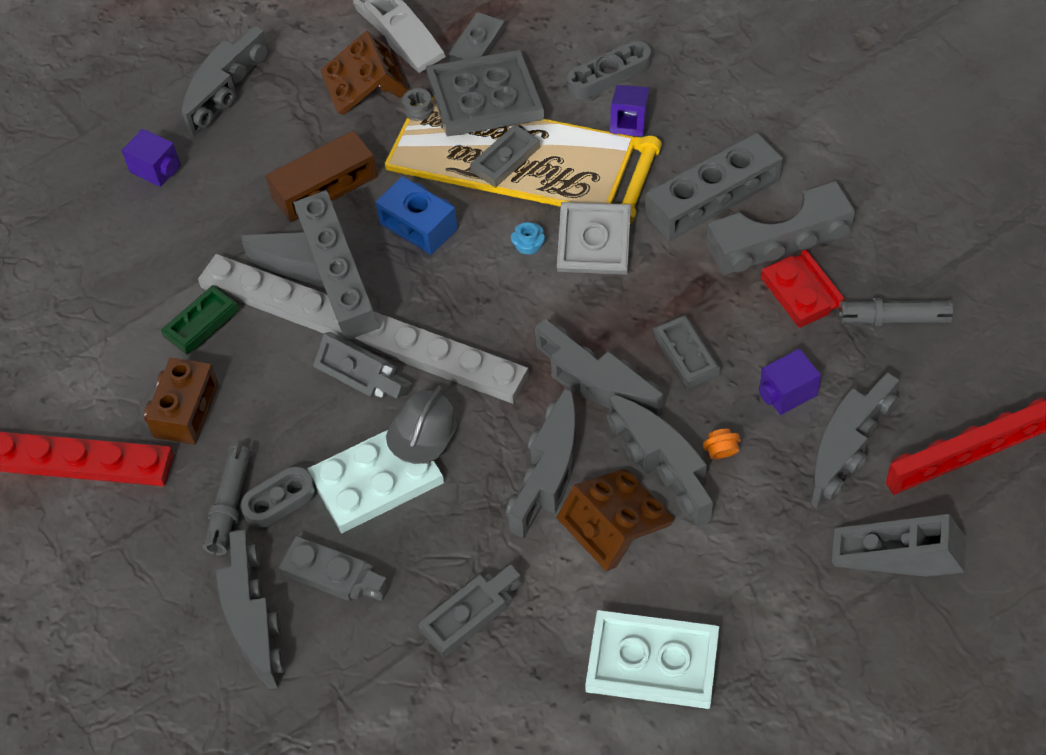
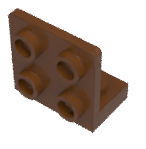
[321,30,409,115]
[556,469,674,571]

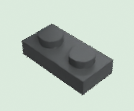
[470,124,541,188]

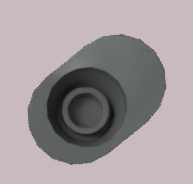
[386,386,457,464]

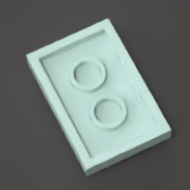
[307,430,444,534]
[585,610,719,709]

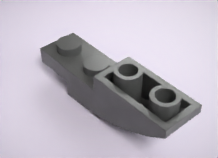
[182,26,270,137]
[535,318,663,417]
[811,372,900,509]
[506,389,576,538]
[606,395,713,527]
[216,530,283,690]

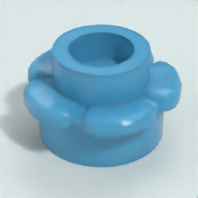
[511,222,545,254]

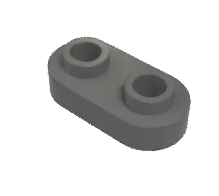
[241,467,315,528]

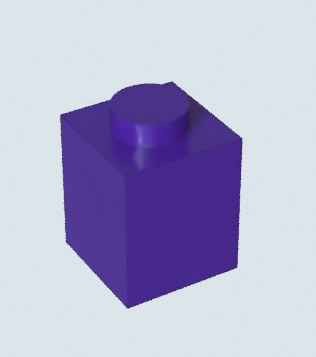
[610,85,650,136]
[121,129,181,187]
[759,349,821,415]

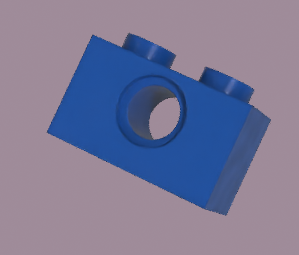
[375,176,458,255]

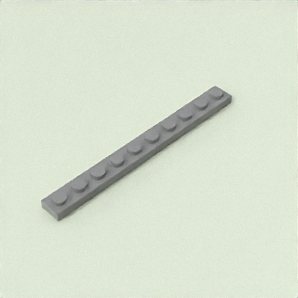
[198,254,529,404]

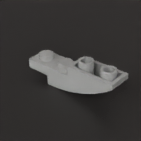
[353,0,446,73]

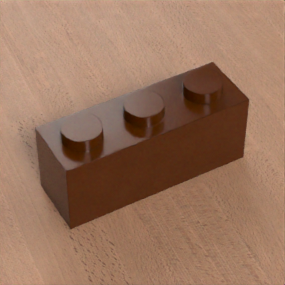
[265,130,378,222]

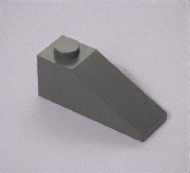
[832,514,966,577]

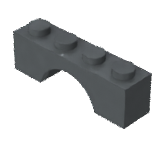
[706,181,855,276]

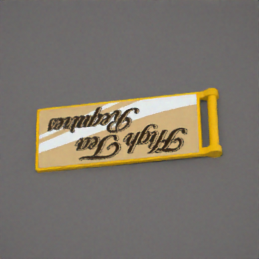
[385,97,662,224]

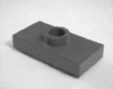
[448,12,506,62]
[653,315,720,390]

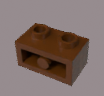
[144,357,219,445]

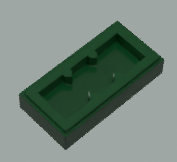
[161,285,239,355]

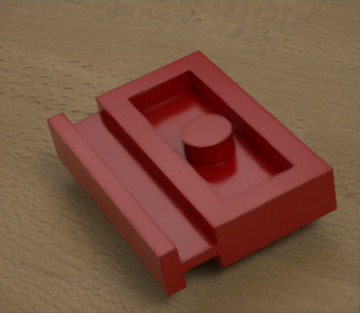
[761,250,845,328]

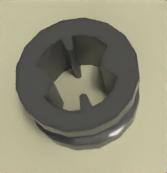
[402,88,433,121]

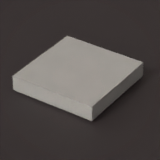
[557,202,631,275]

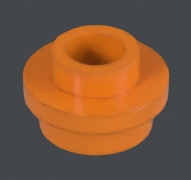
[702,428,741,459]

